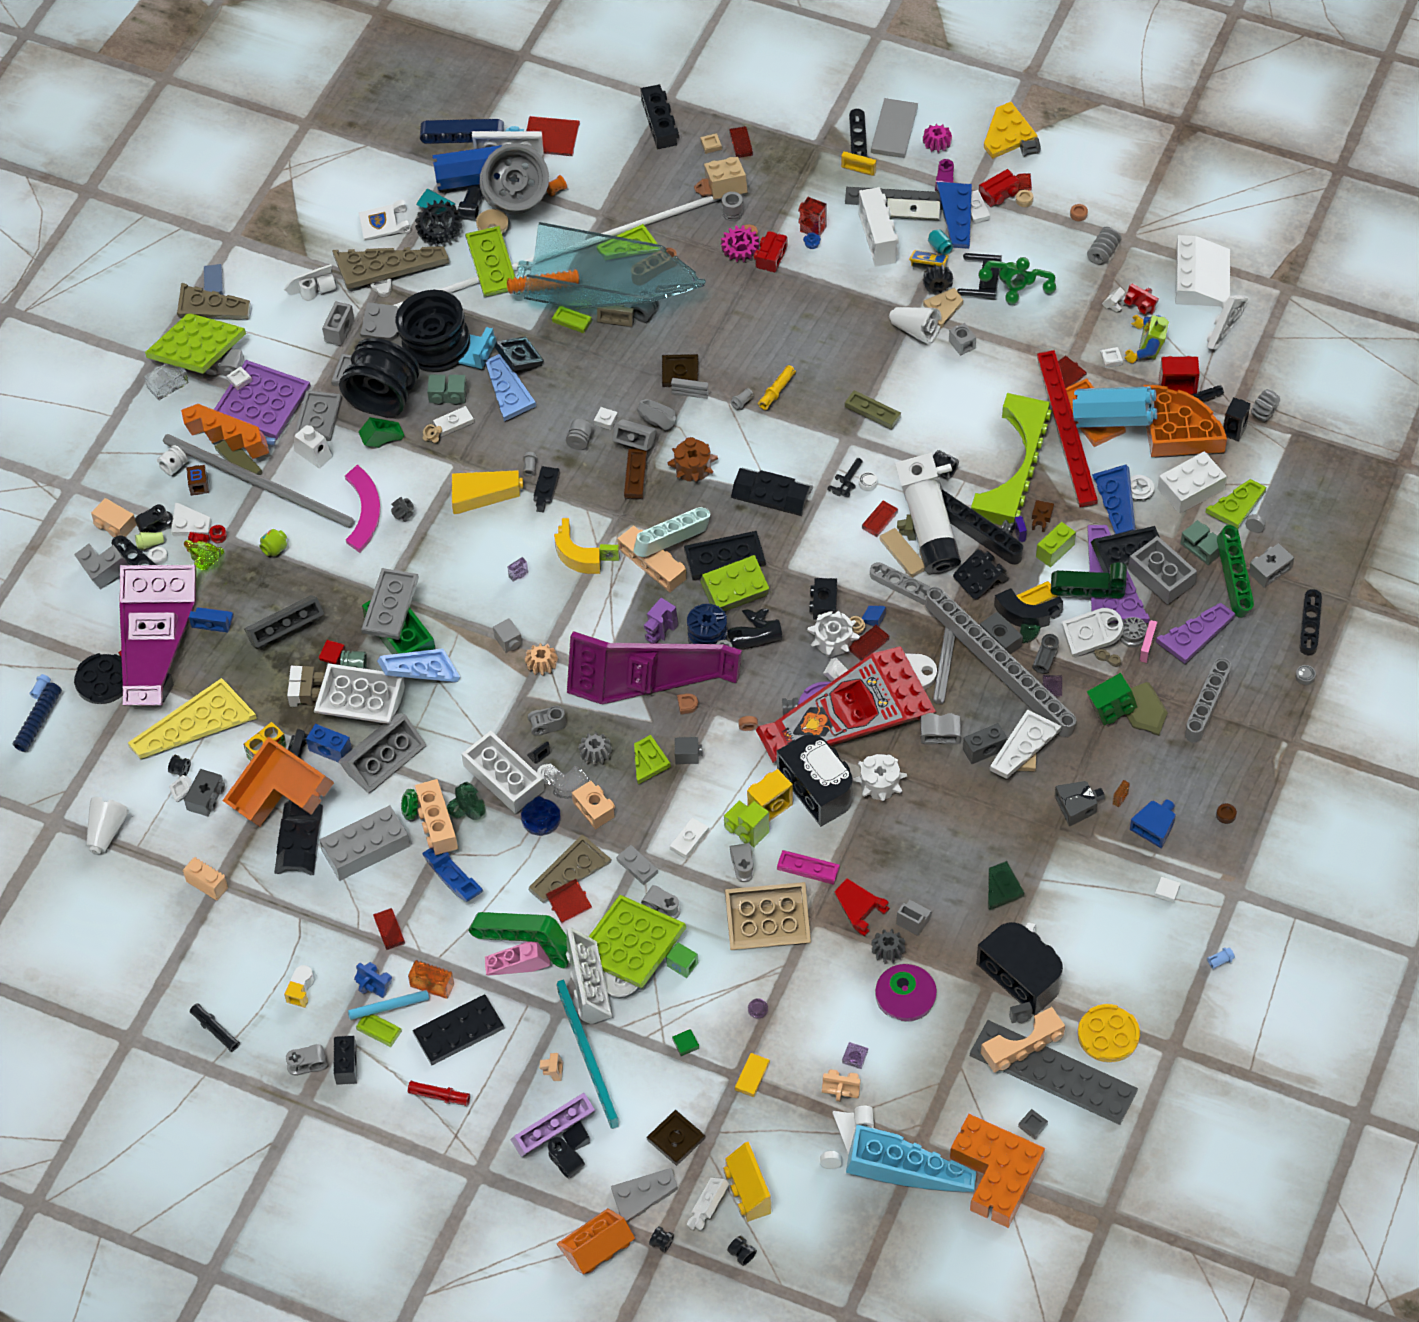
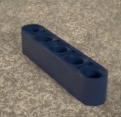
[420,119,504,144]

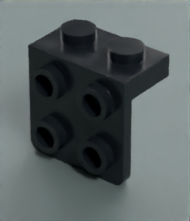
[953,548,1009,600]

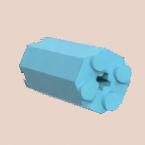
[1073,386,1157,427]

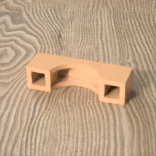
[981,1007,1065,1073]

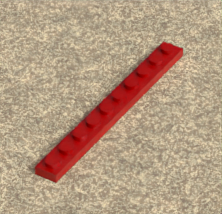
[1037,350,1098,507]

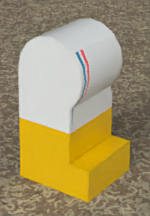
[284,965,314,1008]

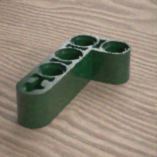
[1050,562,1127,599]

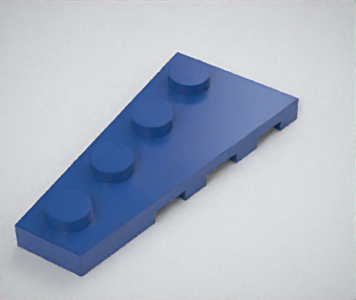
[1092,464,1136,534]

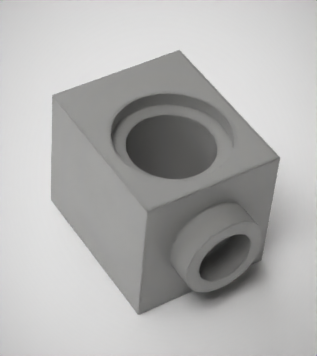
[949,323,976,356]

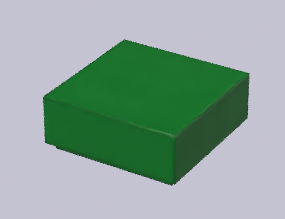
[672,1029,699,1056]

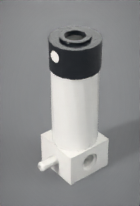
[895,453,961,574]

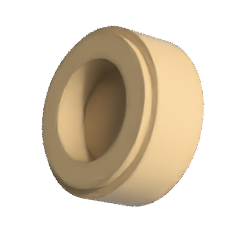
[1016,190,1034,207]

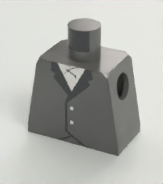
[1055,781,1105,826]

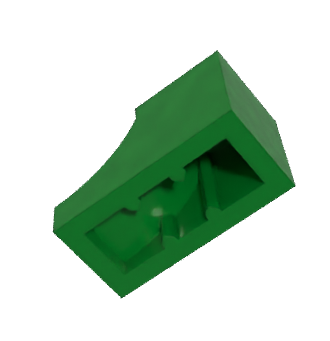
[359,417,405,448]

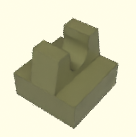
[897,514,916,541]

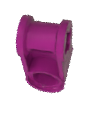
[935,159,954,191]

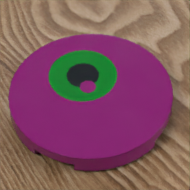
[875,964,937,1022]

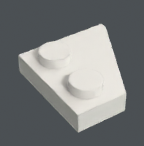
[171,503,211,536]

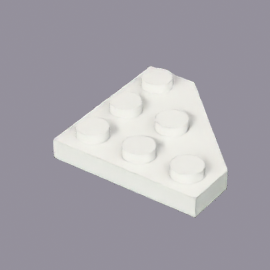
[1207,295,1249,349]

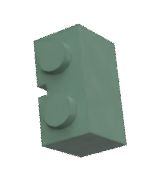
[427,375,467,404]
[1180,520,1220,565]

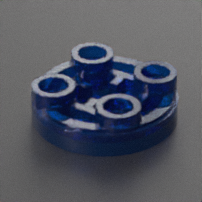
[521,796,561,836]

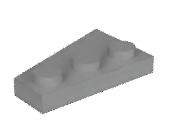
[611,1168,678,1224]

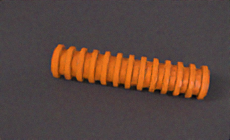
[507,269,579,294]

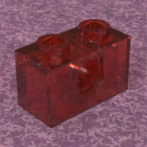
[798,197,827,236]

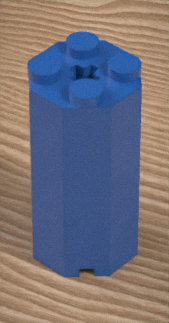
[432,145,508,190]

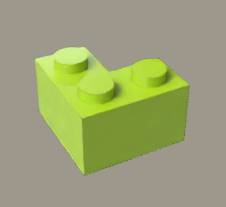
[724,800,769,847]

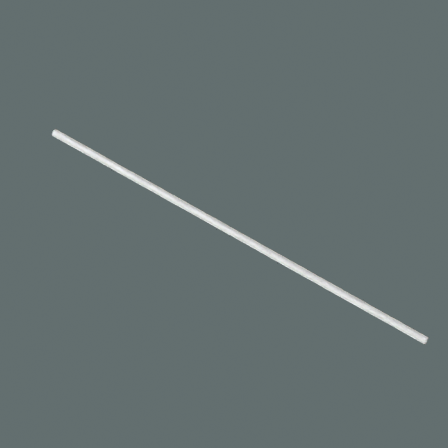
[393,195,722,308]

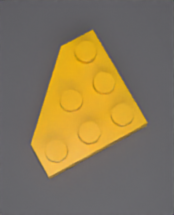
[984,102,1038,159]

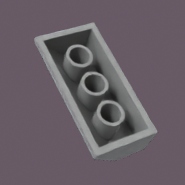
[339,713,426,793]

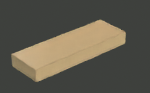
[880,528,925,577]

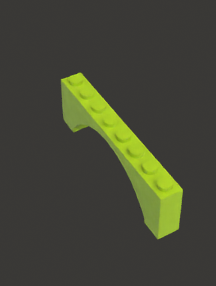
[971,393,1052,525]

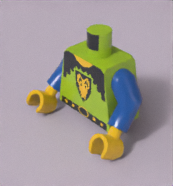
[1124,315,1169,363]

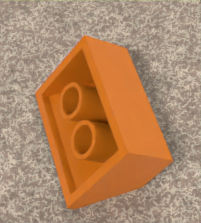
[556,1208,635,1274]

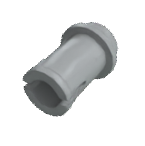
[731,388,754,409]
[523,452,538,477]

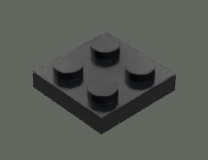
[494,336,544,371]

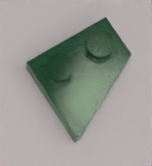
[988,861,1024,910]

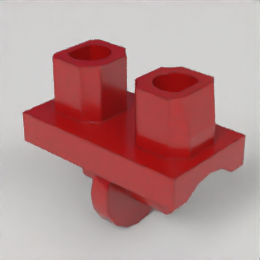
[1124,283,1159,314]

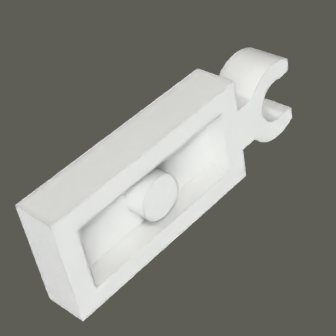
[687,1178,729,1231]

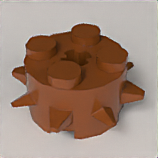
[667,437,718,482]

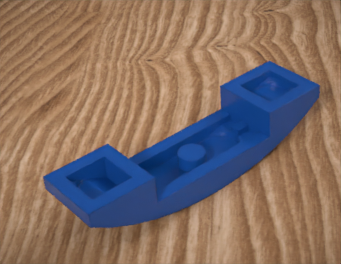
[422,848,483,902]

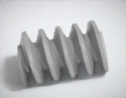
[1087,227,1122,264]

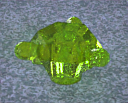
[184,540,224,570]

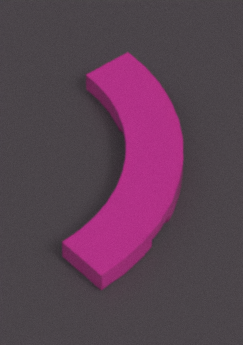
[345,465,380,553]

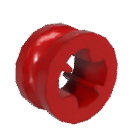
[209,525,227,544]

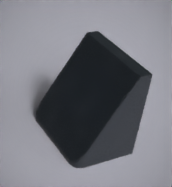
[527,741,550,764]
[562,1121,590,1151]

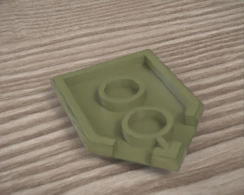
[1125,682,1168,736]

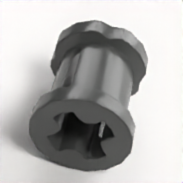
[1020,137,1041,156]

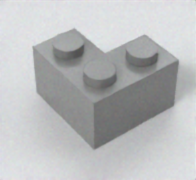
[74,544,129,590]

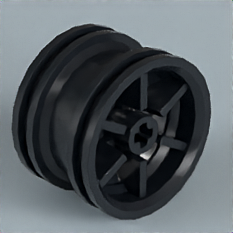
[395,289,471,371]
[339,338,420,418]

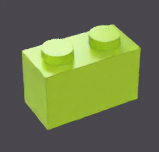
[1036,522,1076,567]

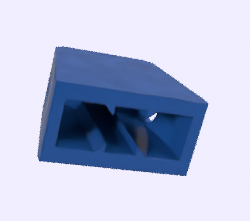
[1130,799,1176,849]

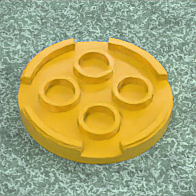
[1078,1004,1140,1062]

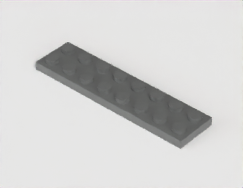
[970,1020,1138,1125]

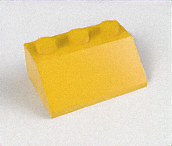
[723,1141,771,1222]

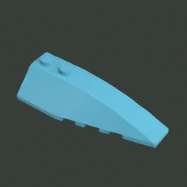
[846,1125,976,1192]

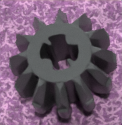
[871,929,905,964]

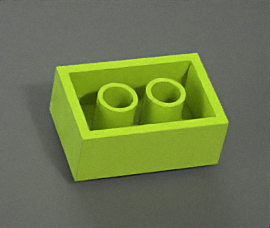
[700,555,769,612]

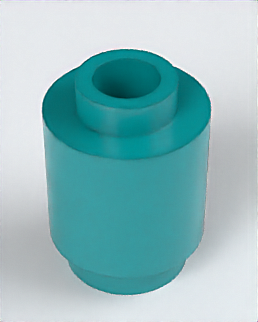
[928,229,953,255]

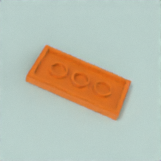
[1066,378,1126,447]

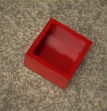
[1158,356,1200,395]

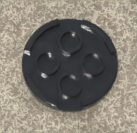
[74,653,123,704]

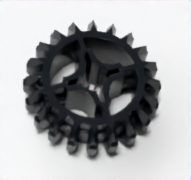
[415,200,463,246]

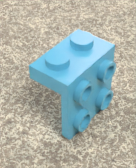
[458,327,496,369]

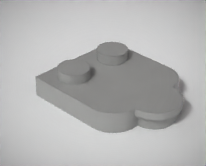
[360,302,398,341]

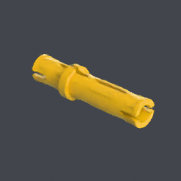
[758,365,796,410]

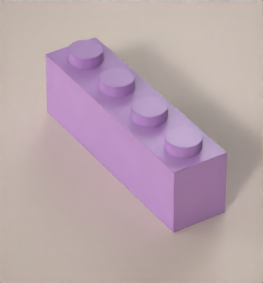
[510,1093,595,1157]

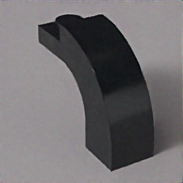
[994,588,1063,629]

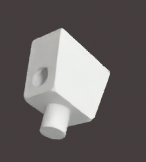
[294,425,332,469]

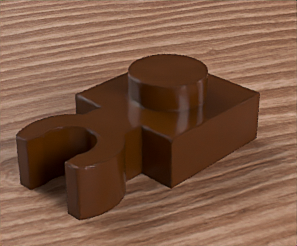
[1032,500,1054,532]

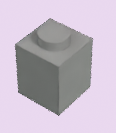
[493,618,522,653]

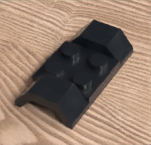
[731,467,813,516]
[274,800,323,875]

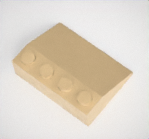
[724,882,811,950]

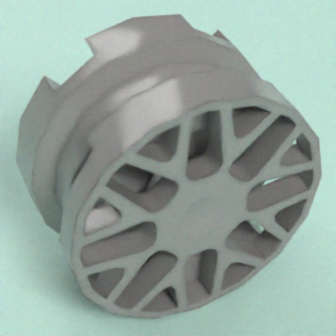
[1120,617,1147,648]

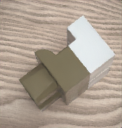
[287,666,325,707]

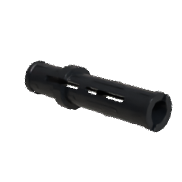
[189,1003,240,1052]

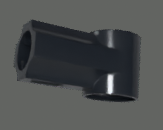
[458,186,483,220]

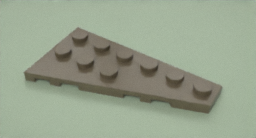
[332,246,449,289]

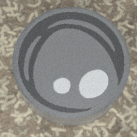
[1296,665,1316,685]

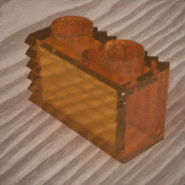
[408,960,454,999]

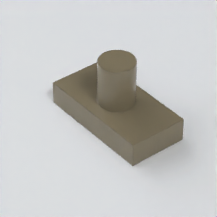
[597,300,634,327]

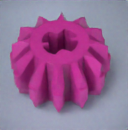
[923,123,952,153]

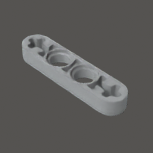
[870,562,931,605]

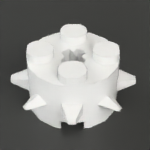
[807,611,860,658]
[853,754,907,801]

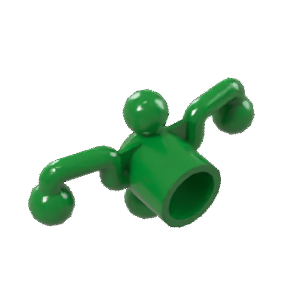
[978,257,1056,304]

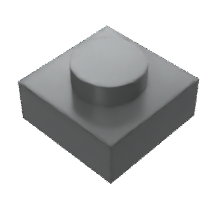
[1009,1002,1032,1023]
[1018,1109,1048,1139]

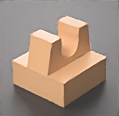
[539,1053,563,1081]

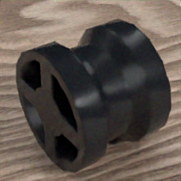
[168,754,191,777]
[649,1226,674,1253]

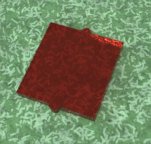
[1058,355,1087,388]
[545,879,592,923]

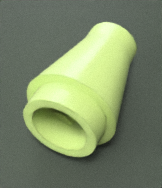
[135,532,164,551]

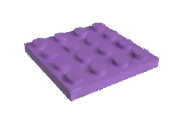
[214,360,311,440]

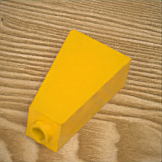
[452,470,523,514]

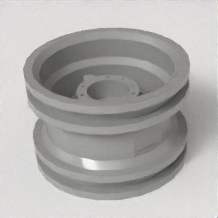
[480,143,549,215]

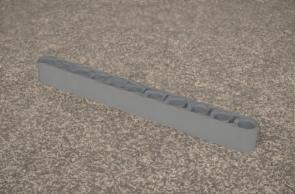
[925,587,1076,737]

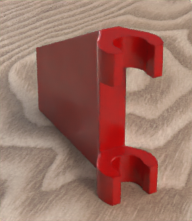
[834,878,890,936]

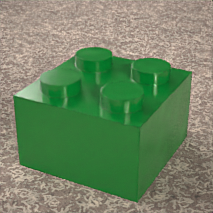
[1086,673,1138,726]

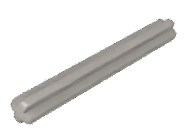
[933,627,955,704]

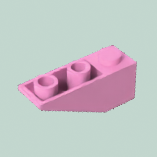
[485,942,550,976]

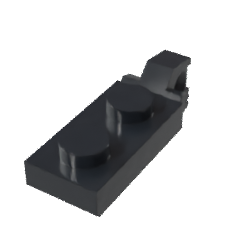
[533,466,560,513]

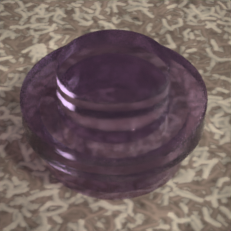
[748,998,768,1018]

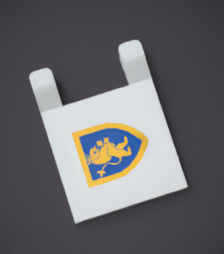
[358,200,411,241]

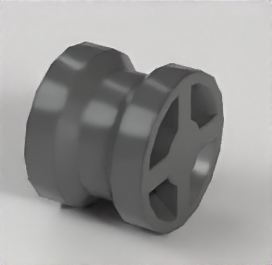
[782,698,798,716]

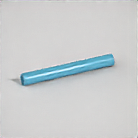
[348,990,429,1020]

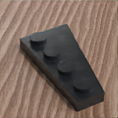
[1091,526,1161,573]

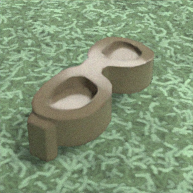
[1094,649,1121,667]

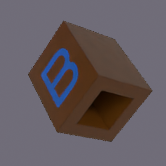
[186,465,209,496]

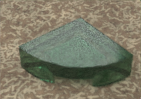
[1020,624,1040,643]

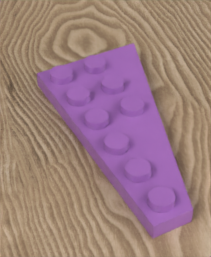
[1087,525,1150,623]

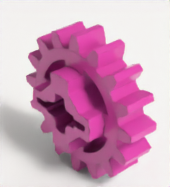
[721,225,759,262]

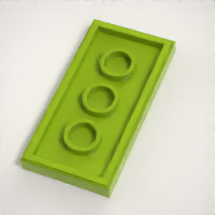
[465,226,515,297]

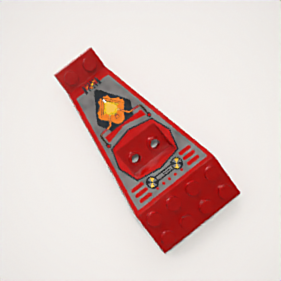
[756,646,936,763]

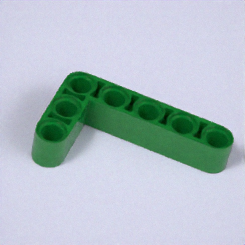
[468,912,569,968]

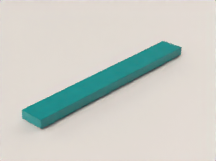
[557,979,619,1129]

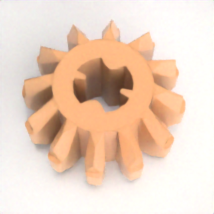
[525,643,558,676]

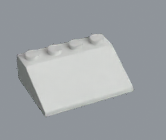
[1175,235,1230,306]
[314,664,405,724]
[566,927,612,1024]

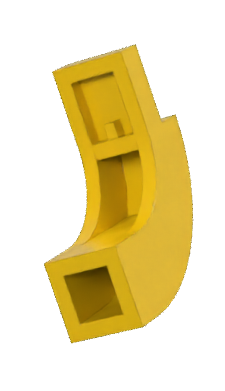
[554,518,600,574]

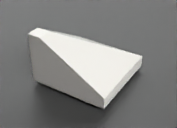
[169,775,192,802]

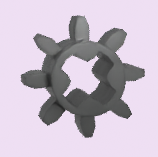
[391,497,414,521]

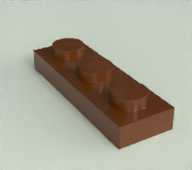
[624,449,647,499]

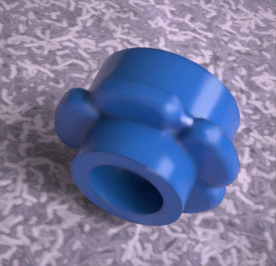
[803,233,821,249]

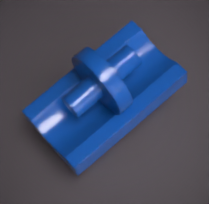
[354,962,392,998]

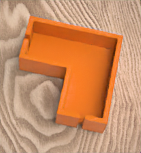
[222,737,334,827]
[950,1114,1045,1228]

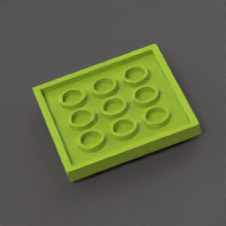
[145,314,246,373]
[589,895,687,988]

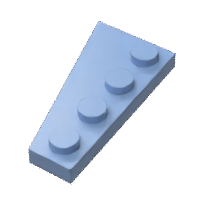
[485,354,536,421]
[377,649,460,682]

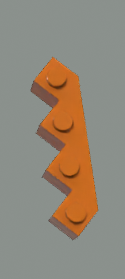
[181,404,269,459]

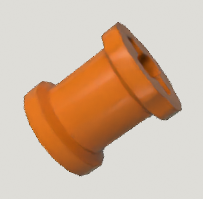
[547,175,567,197]

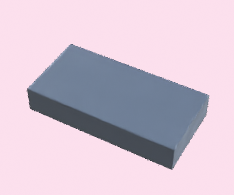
[204,264,223,295]

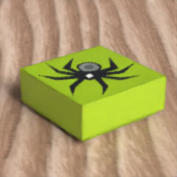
[599,544,619,561]

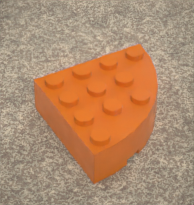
[1143,385,1227,457]

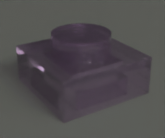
[507,557,528,582]
[1042,675,1062,696]
[842,1042,868,1069]

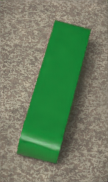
[1217,525,1254,618]

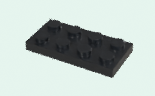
[684,531,766,580]
[412,994,504,1066]

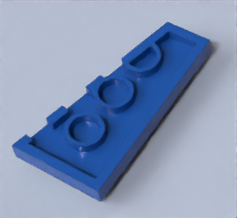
[936,182,972,249]

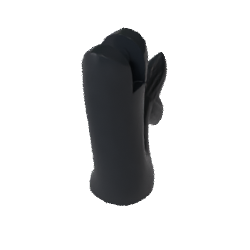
[728,608,782,649]

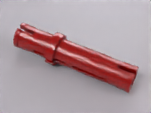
[407,1080,471,1106]

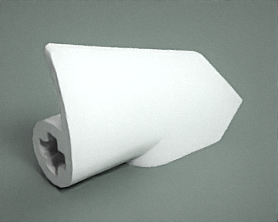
[284,264,336,301]
[833,1106,875,1155]

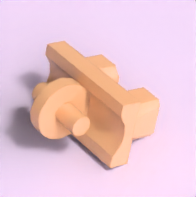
[822,1069,861,1101]

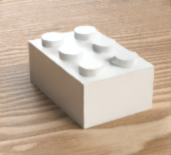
[1157,451,1227,514]

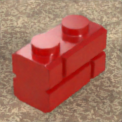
[979,169,1020,207]
[754,231,788,273]

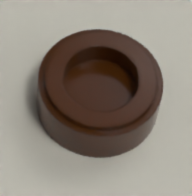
[1216,803,1237,824]

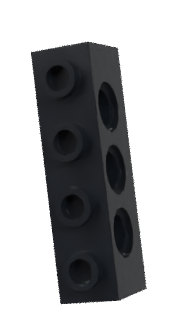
[640,84,679,150]

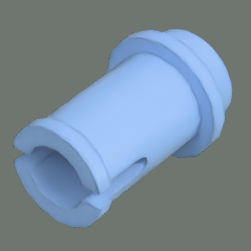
[29,674,51,700]
[1207,948,1235,969]

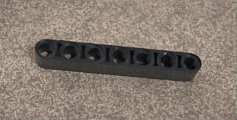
[941,489,1023,565]

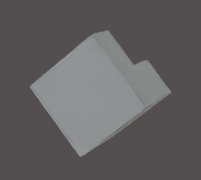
[897,900,931,936]

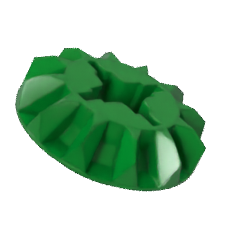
[401,789,418,820]

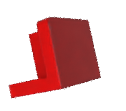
[319,640,346,665]

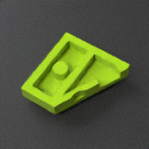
[634,735,671,784]

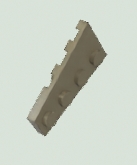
[177,283,251,319]
[528,834,612,903]

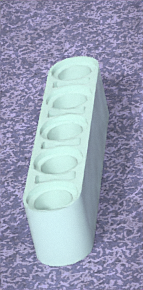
[633,507,710,557]

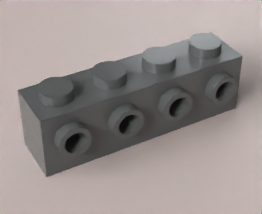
[244,595,324,648]

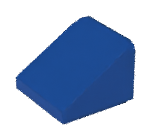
[862,606,886,628]

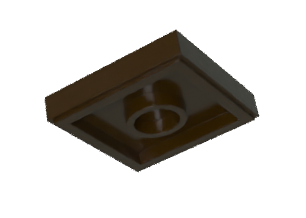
[662,354,698,387]
[646,1109,706,1166]

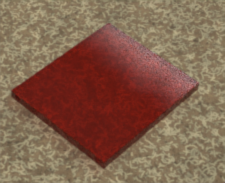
[526,116,580,156]

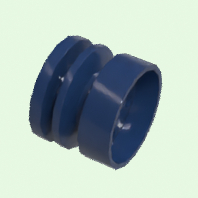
[687,604,727,644]

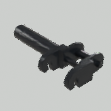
[827,458,863,497]

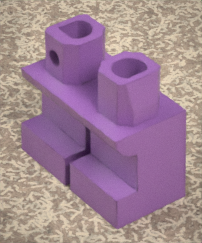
[644,598,678,643]

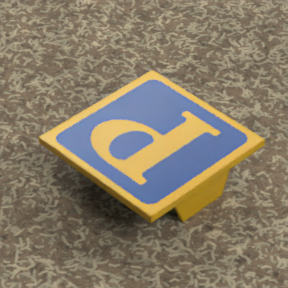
[909,250,949,267]

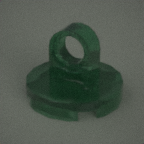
[447,782,485,820]

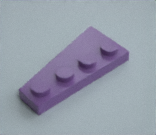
[1156,603,1235,664]

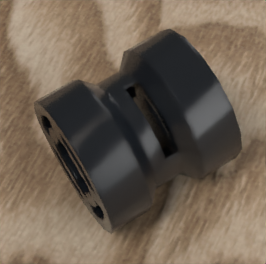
[727,1236,757,1266]

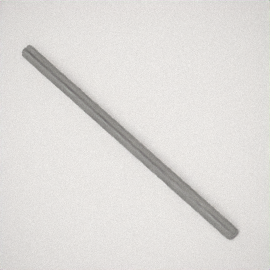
[163,434,354,528]

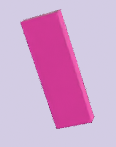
[777,850,840,885]

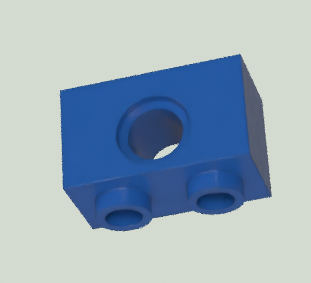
[306,724,352,763]

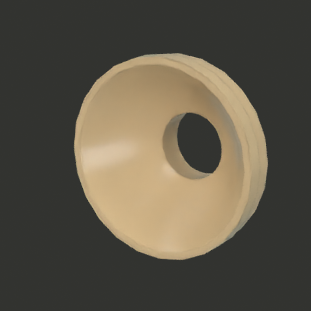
[476,209,508,234]

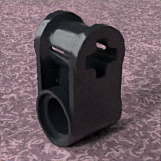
[135,504,173,533]
[548,1137,585,1179]

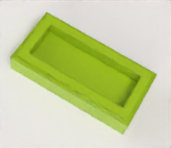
[552,306,592,333]
[356,1014,402,1047]

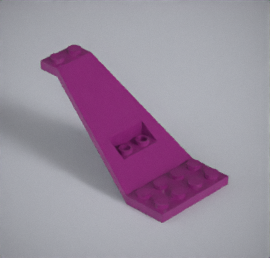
[567,631,742,704]

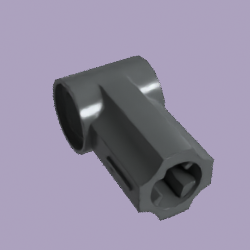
[1032,634,1059,674]

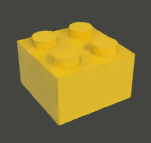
[747,769,793,821]

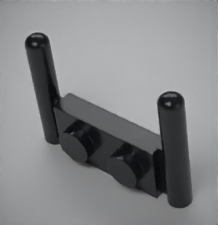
[957,253,1002,298]

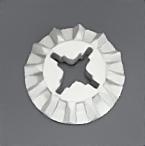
[1130,475,1154,501]

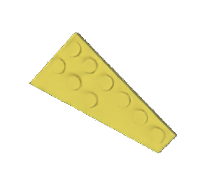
[128,678,257,759]

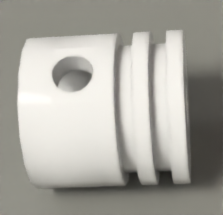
[157,445,188,476]

